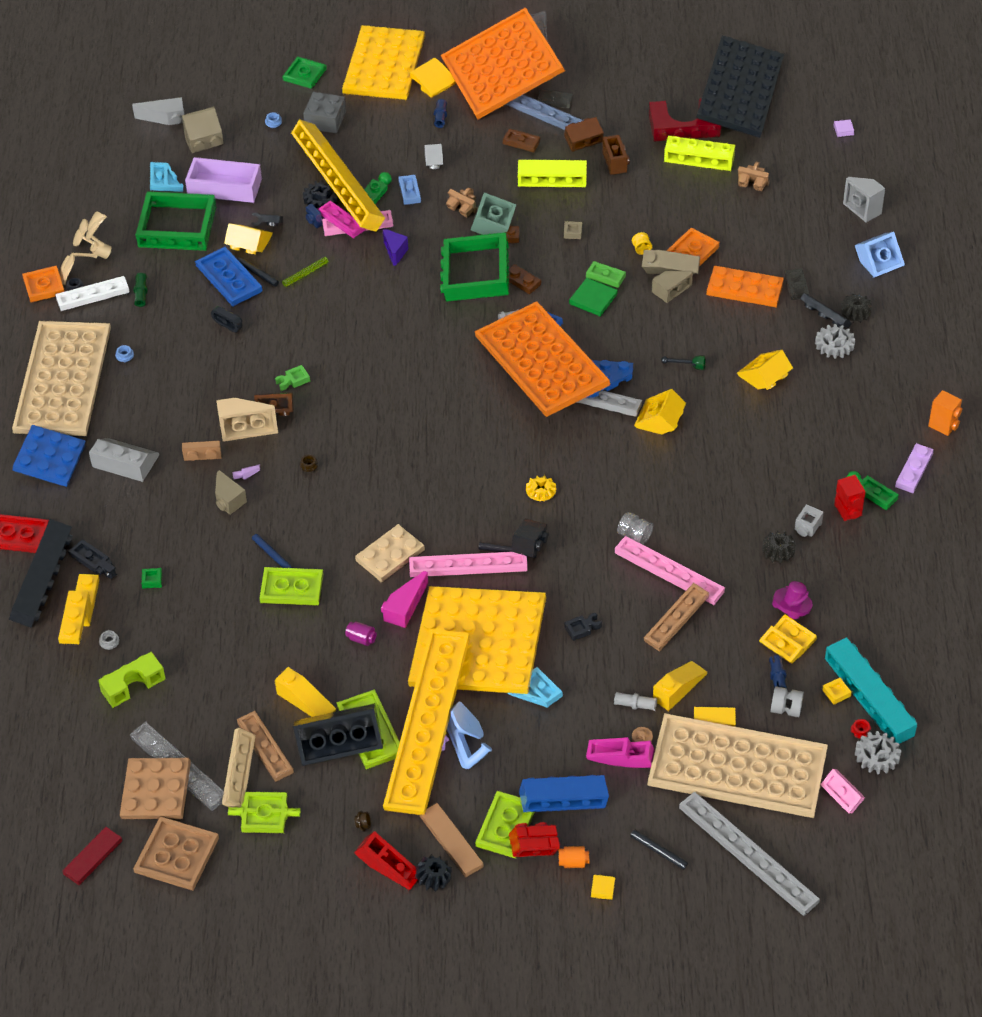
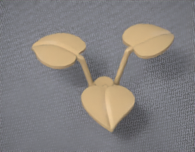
[59,212,111,286]

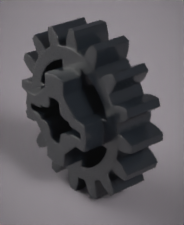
[303,180,340,209]

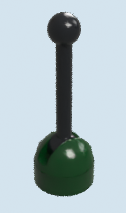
[661,355,706,370]

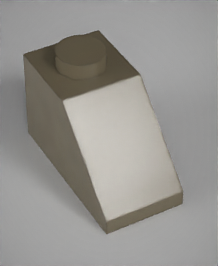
[652,271,693,303]
[215,470,247,515]

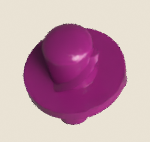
[772,581,813,619]

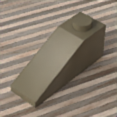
[642,250,700,274]

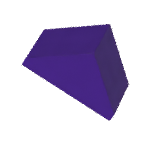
[383,229,408,266]

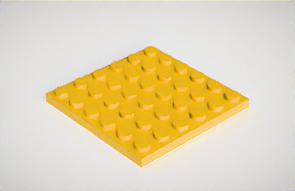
[408,586,546,694]

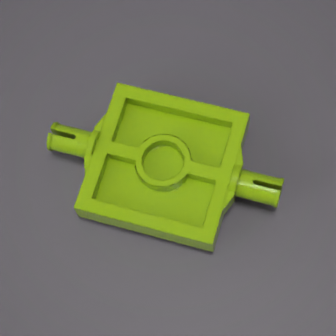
[228,792,301,833]

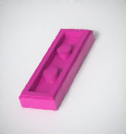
[318,201,366,238]

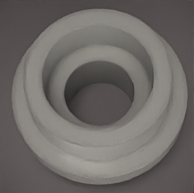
[99,630,119,650]

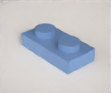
[398,175,421,205]

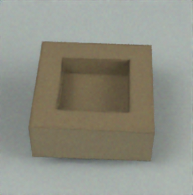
[564,221,582,239]

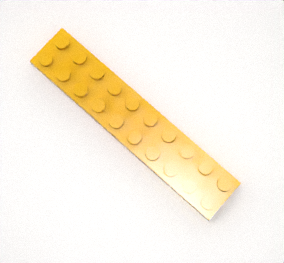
[383,629,470,815]

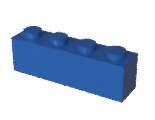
[519,775,609,812]

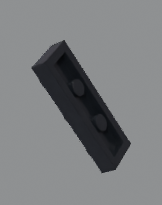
[800,293,852,328]

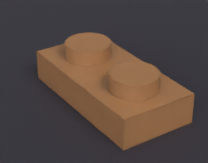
[182,441,222,461]

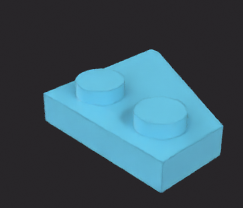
[150,162,183,192]
[508,667,563,707]

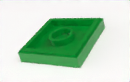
[283,57,327,89]
[569,278,618,317]

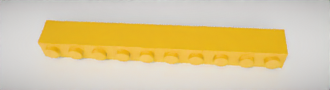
[291,119,385,232]

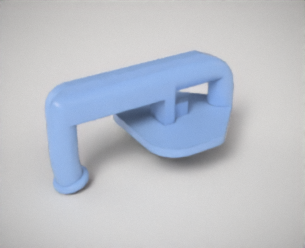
[447,702,492,769]

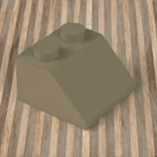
[182,107,224,153]

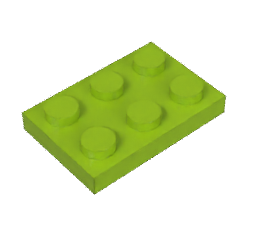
[260,567,323,605]
[475,791,535,858]

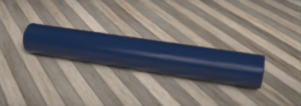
[252,534,293,568]

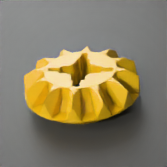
[526,475,556,501]

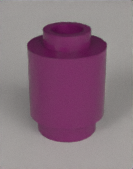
[345,621,377,646]

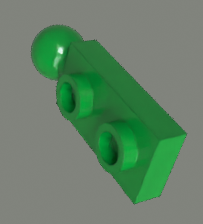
[364,172,392,204]
[846,471,899,511]

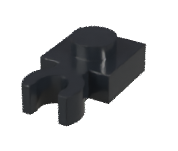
[564,613,602,641]

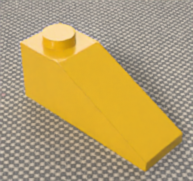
[653,661,707,711]
[275,667,336,717]

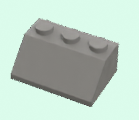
[89,438,159,482]

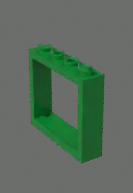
[136,192,216,251]
[440,232,509,302]

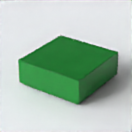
[142,568,162,589]

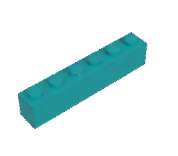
[825,637,917,744]

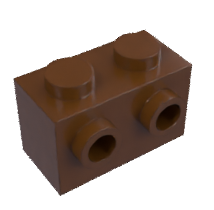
[564,117,604,152]
[602,135,630,175]
[254,392,294,416]

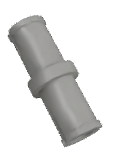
[614,692,657,711]

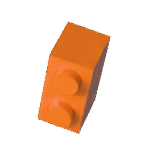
[928,390,962,436]

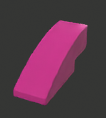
[586,737,655,768]

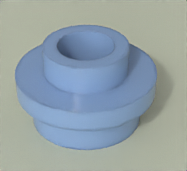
[265,113,282,128]
[115,345,134,362]

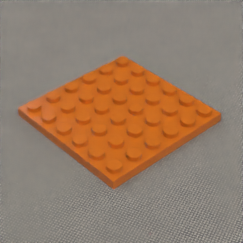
[440,8,565,119]

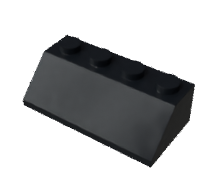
[293,703,383,766]

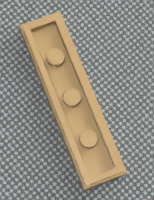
[222,728,255,807]

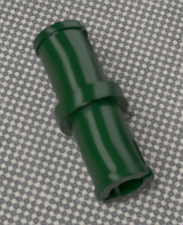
[133,273,148,307]

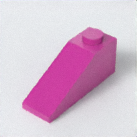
[381,571,428,628]

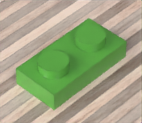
[586,261,626,288]

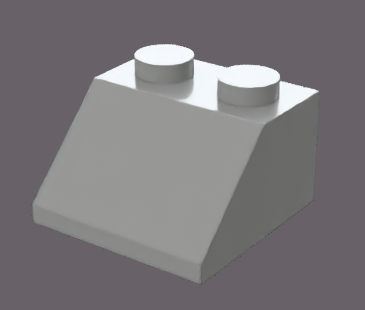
[843,177,885,223]

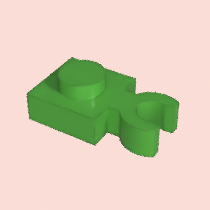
[275,365,310,391]

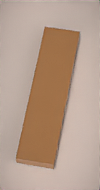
[644,582,709,652]
[237,711,294,782]
[420,803,484,877]

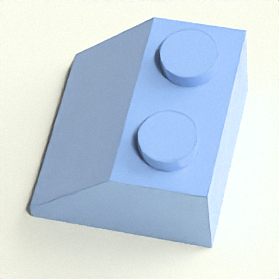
[855,232,905,277]

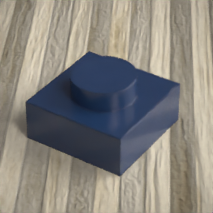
[306,204,323,228]

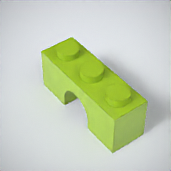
[98,652,166,708]

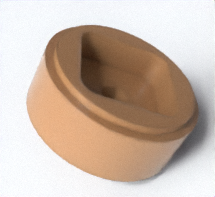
[632,727,653,743]

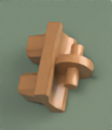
[738,162,770,191]
[446,188,478,217]

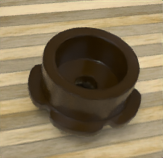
[299,455,318,472]
[354,811,371,832]

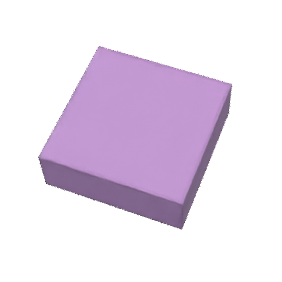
[834,120,854,137]

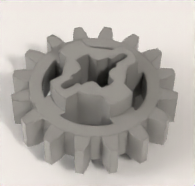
[815,324,855,359]
[855,731,901,774]

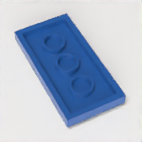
[195,247,263,306]

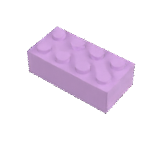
[185,157,262,203]

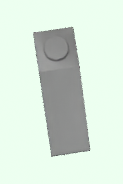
[132,97,184,125]

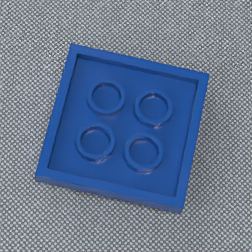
[13,425,86,487]

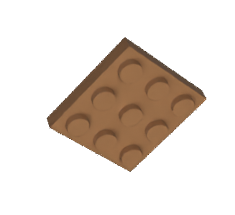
[120,758,191,819]
[133,817,219,891]

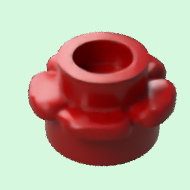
[851,719,871,739]

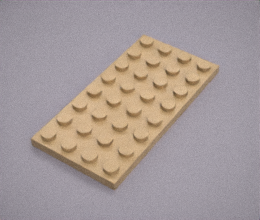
[12,321,111,436]
[648,713,828,818]

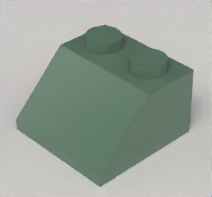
[471,193,516,235]

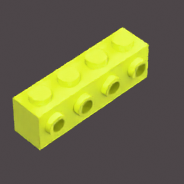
[664,136,735,171]
[518,160,587,187]

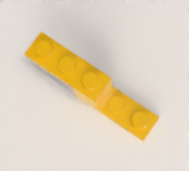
[58,574,99,644]

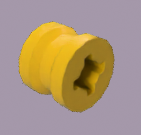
[632,232,652,255]

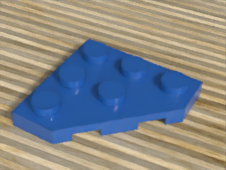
[588,360,633,398]

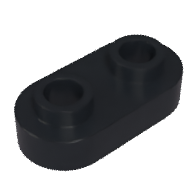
[211,306,243,332]

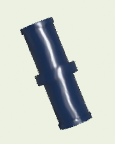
[434,99,447,128]
[769,655,787,689]

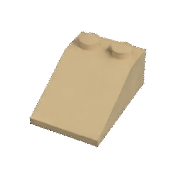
[216,398,278,442]

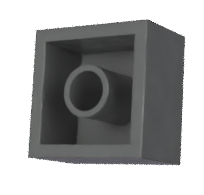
[303,92,346,133]

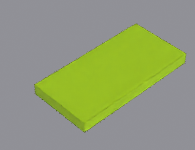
[337,689,400,769]

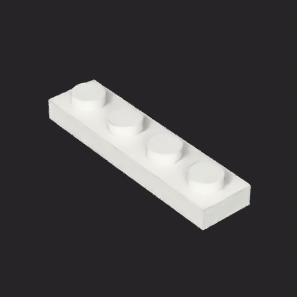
[55,276,129,311]

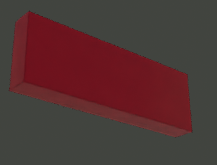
[62,827,122,885]

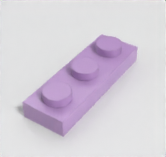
[895,443,934,493]

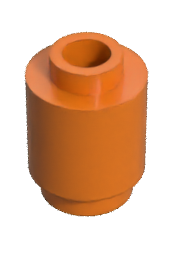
[559,846,589,868]

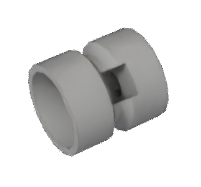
[771,686,804,718]

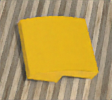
[410,58,456,98]
[759,614,817,664]

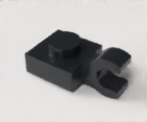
[251,213,283,226]

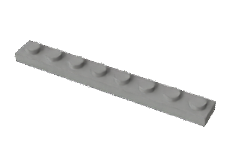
[679,792,819,916]

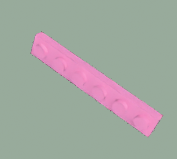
[615,536,725,605]
[409,552,527,577]

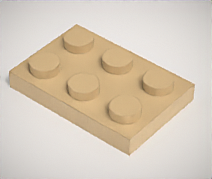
[355,524,425,582]

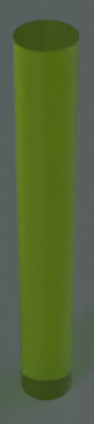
[282,257,329,287]

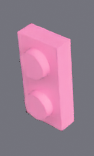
[820,769,865,813]

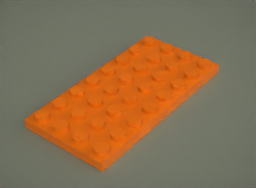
[475,301,610,417]

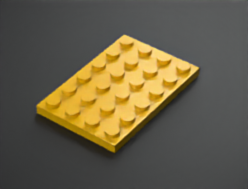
[342,26,425,100]

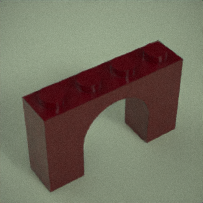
[649,98,721,141]

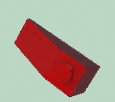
[354,831,418,890]

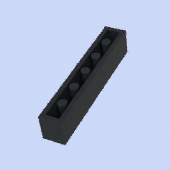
[9,519,73,628]

